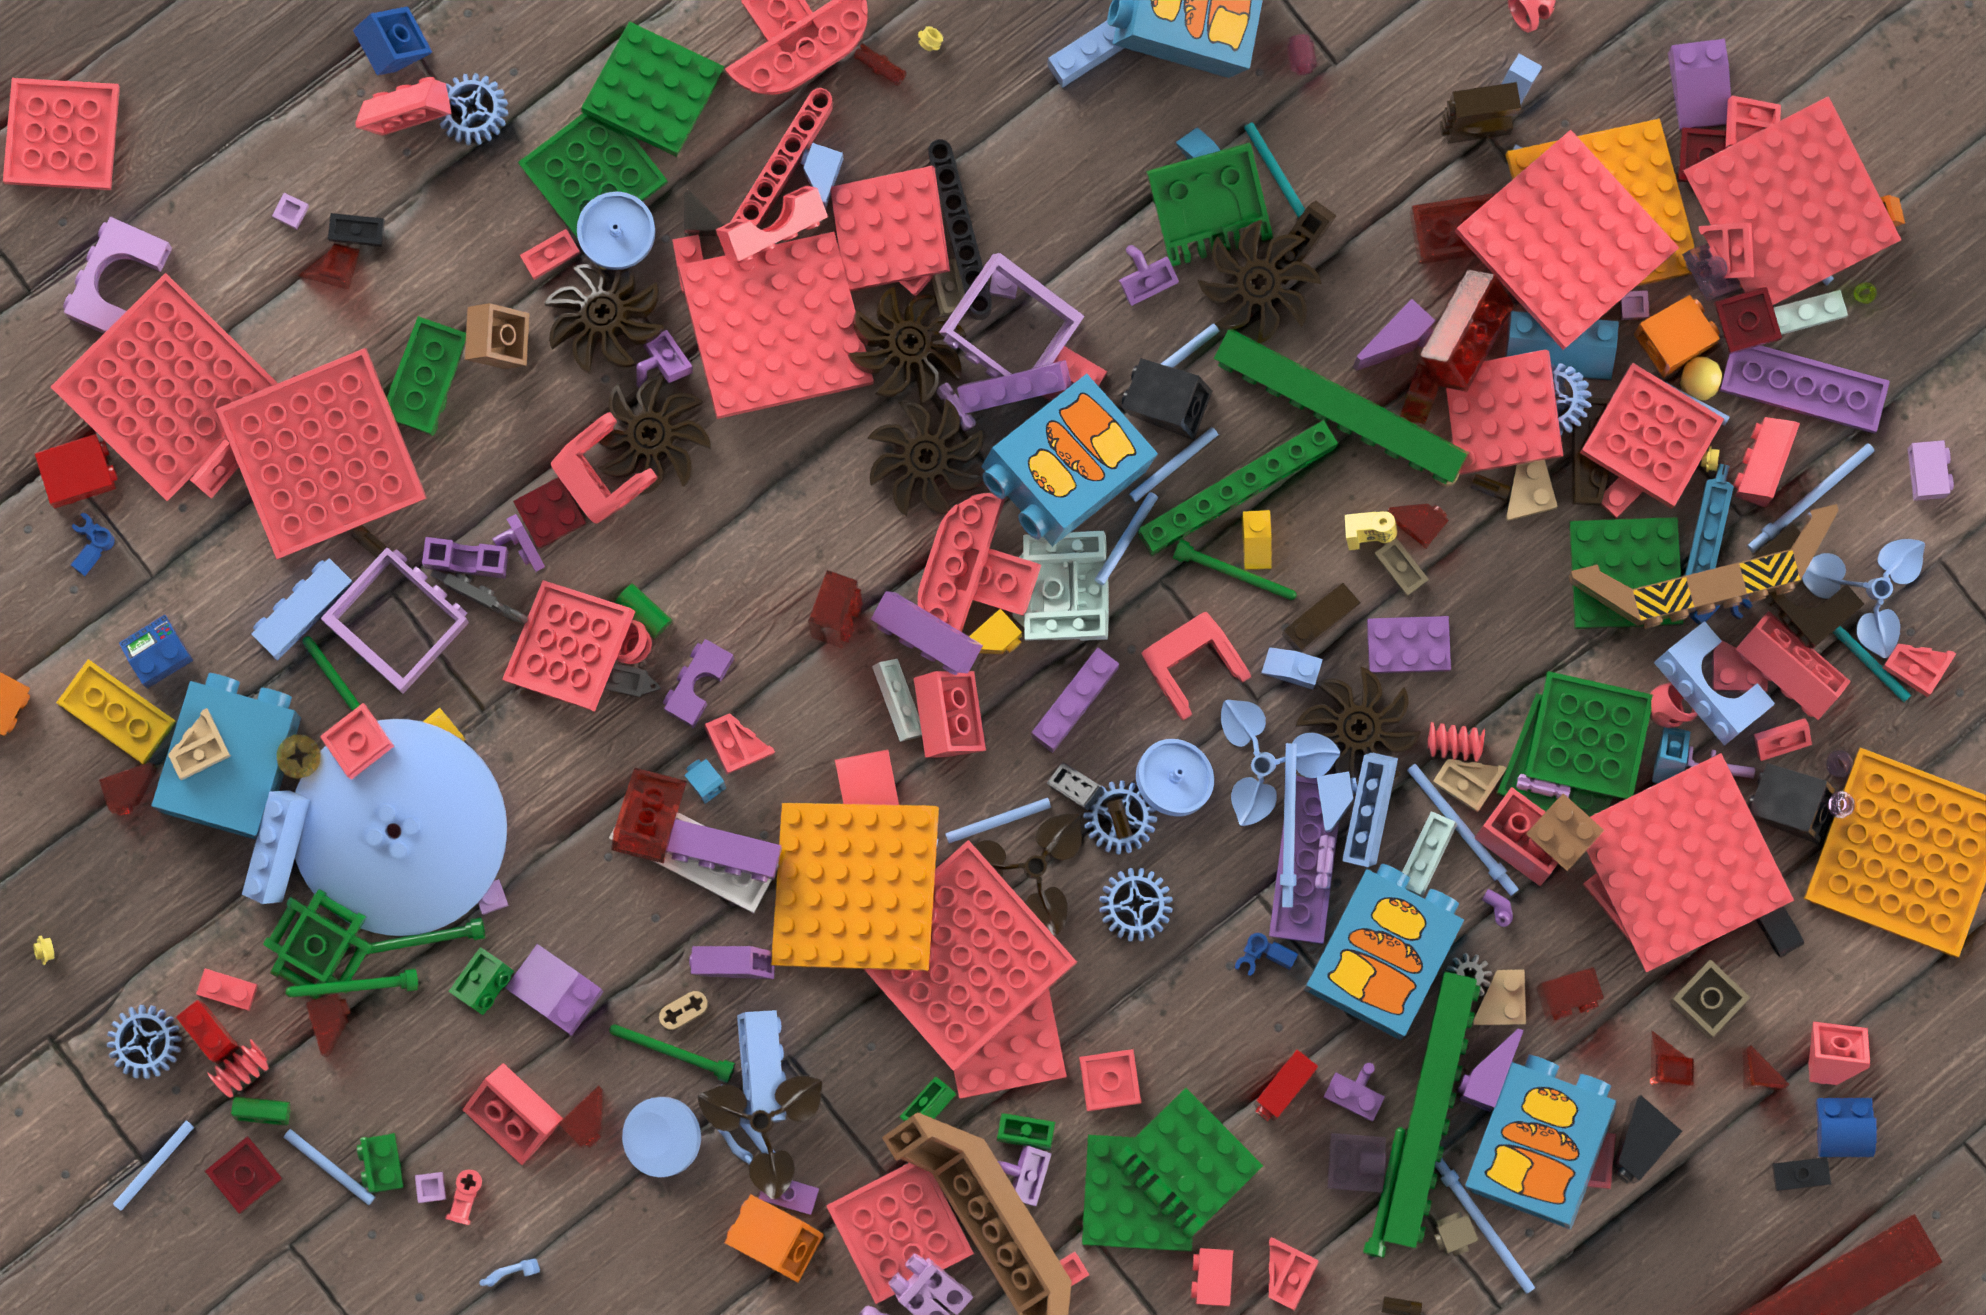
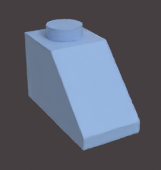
[801,143,843,208]
[1261,647,1323,690]
[1317,772,1357,833]

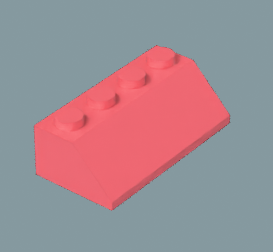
[1736,611,1851,720]

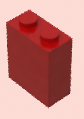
[34,434,118,509]
[176,1000,240,1065]
[1253,1049,1319,1121]

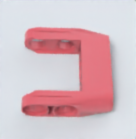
[551,412,658,524]
[1141,612,1251,721]

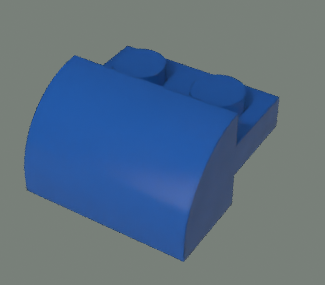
[1816,1098,1877,1157]

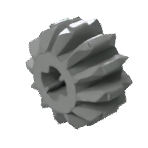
[1446,953,1492,996]

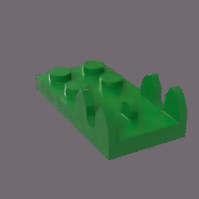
[387,316,466,436]

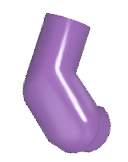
[1482,889,1513,927]

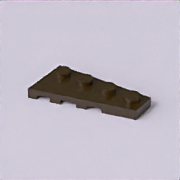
[1572,398,1610,505]

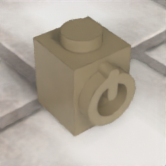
[1433,1212,1478,1257]

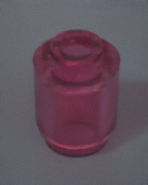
[1287,34,1317,75]

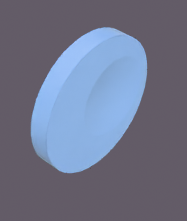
[577,192,655,270]
[1136,739,1214,816]
[622,1097,701,1177]

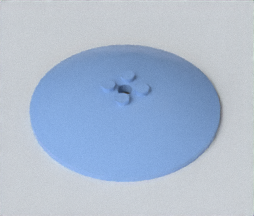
[295,719,507,936]

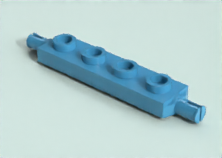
[1685,464,1734,576]

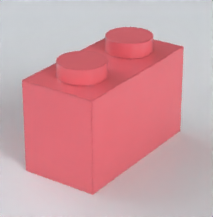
[1191,1248,1233,1307]

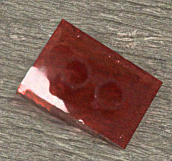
[611,768,687,864]

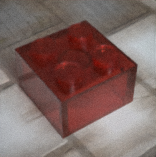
[1536,967,1604,1021]

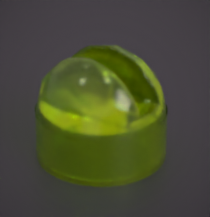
[1854,282,1877,304]

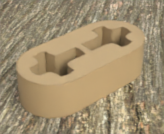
[659,991,708,1030]

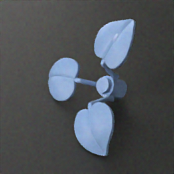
[1802,539,1925,658]
[1221,700,1340,826]

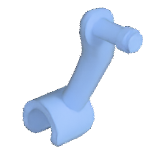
[717,1129,753,1165]
[479,1259,540,1287]

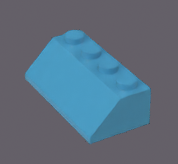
[1505,311,1619,381]

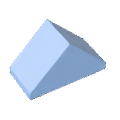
[1502,54,1542,104]

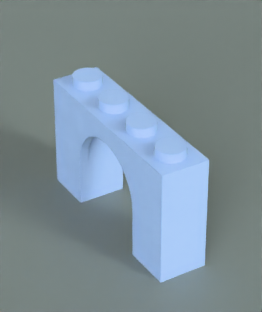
[1654,621,1775,746]

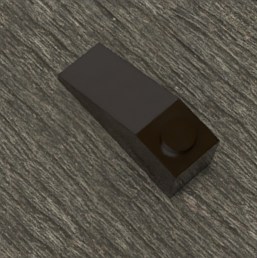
[1276,200,1337,285]
[1282,583,1361,653]

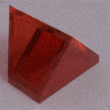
[298,243,360,290]
[1650,1031,1694,1086]
[1743,1045,1790,1090]

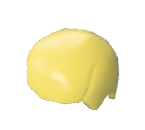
[1680,357,1722,400]

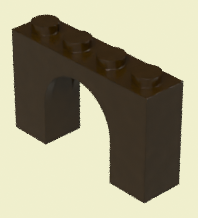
[1440,82,1521,144]
[1751,523,1864,649]

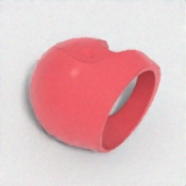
[1508,0,1556,33]
[616,620,652,664]
[1650,682,1698,728]

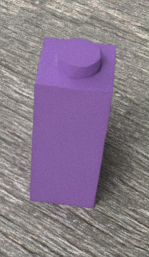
[689,946,775,979]

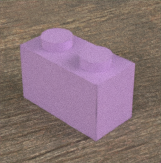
[1908,440,1954,501]

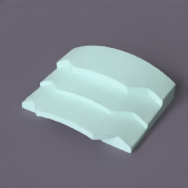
[1013,531,1109,641]

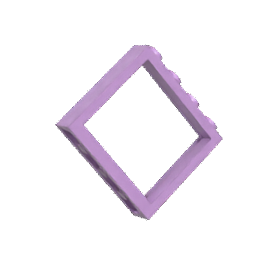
[939,253,1084,378]
[321,547,469,694]

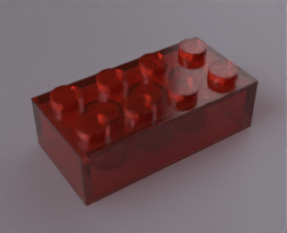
[1409,192,1498,265]
[1420,269,1514,392]
[808,570,863,648]

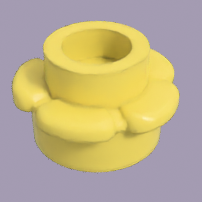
[918,26,943,51]
[1701,446,1720,472]

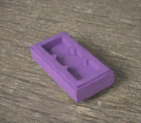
[759,1180,819,1215]

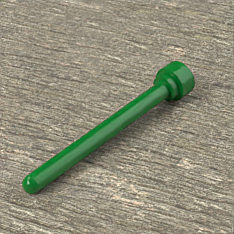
[1172,539,1297,600]
[302,636,360,711]
[355,917,486,955]
[285,969,418,997]
[609,1024,736,1084]
[1363,1127,1406,1258]

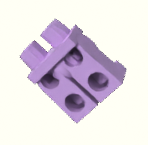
[888,1253,973,1315]

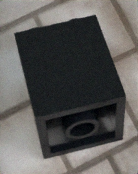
[1122,358,1213,440]
[1748,763,1840,846]
[1613,1095,1682,1184]

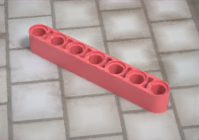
[731,88,833,229]

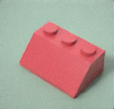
[355,77,452,136]
[1733,417,1800,507]
[914,671,986,758]
[1475,787,1558,886]
[462,1063,563,1165]

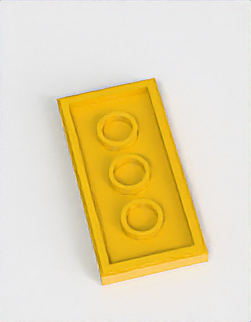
[56,659,176,766]

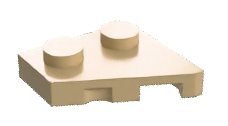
[1506,460,1558,521]
[168,708,231,781]
[1432,759,1507,813]
[1472,970,1526,1026]

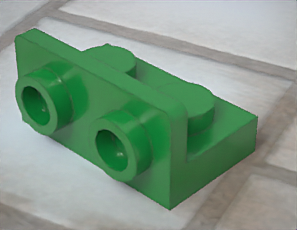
[448,947,514,1015]
[357,1133,404,1193]

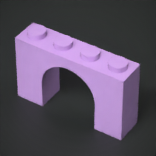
[63,217,172,334]

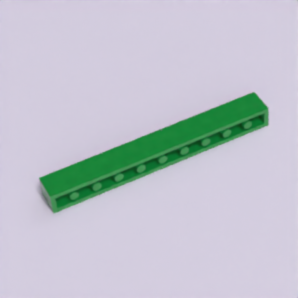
[1214,329,1470,484]
[1383,971,1481,1248]

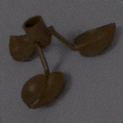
[973,814,1082,936]
[698,1076,823,1200]

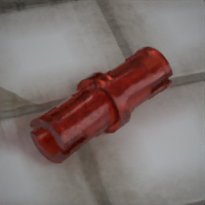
[853,43,907,86]

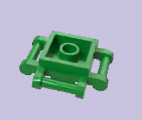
[263,889,374,1001]

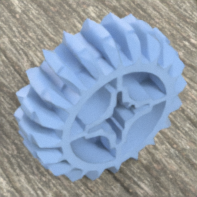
[437,73,508,145]
[1551,363,1592,435]
[1083,781,1157,854]
[1099,868,1173,942]
[107,1005,182,1079]

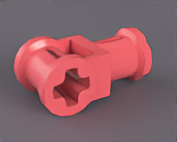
[446,1170,482,1225]

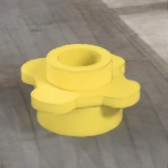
[33,936,54,965]

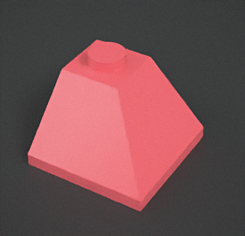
[1809,1022,1870,1085]

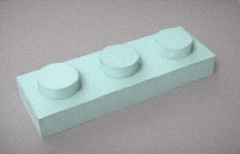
[1774,290,1848,334]
[872,659,922,742]
[1402,811,1457,897]

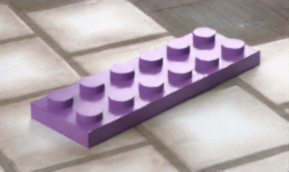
[1719,345,1890,434]
[1269,776,1339,944]

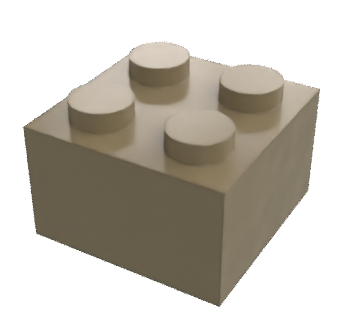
[1669,959,1751,1039]

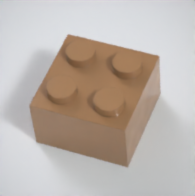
[465,303,529,369]
[1526,793,1604,871]

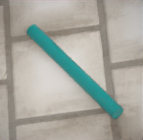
[1244,122,1305,218]
[1832,626,1911,702]

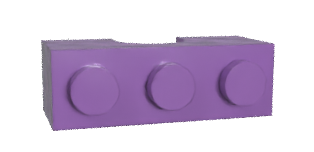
[422,537,509,579]
[663,639,734,728]

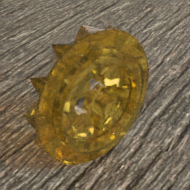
[277,735,321,778]

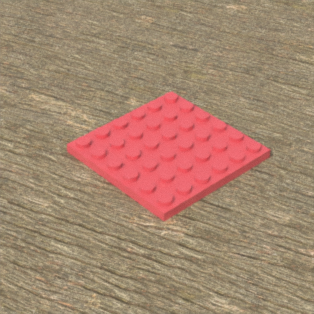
[1683,96,1901,305]
[1454,130,1679,350]
[678,232,874,419]
[51,273,278,502]
[216,348,427,559]
[1586,753,1794,972]
[864,840,1077,1072]

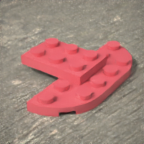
[725,0,868,95]
[918,493,1041,632]

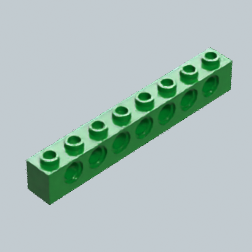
[1138,420,1338,557]

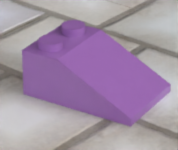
[1668,39,1731,130]
[1353,299,1435,371]
[505,944,603,1036]
[1457,1029,1523,1112]

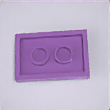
[1367,616,1451,674]

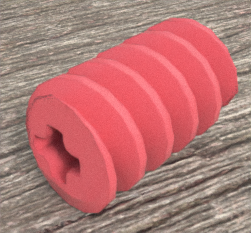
[1427,722,1485,762]
[207,1039,269,1098]

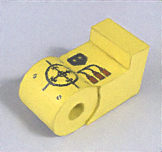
[1345,512,1397,550]

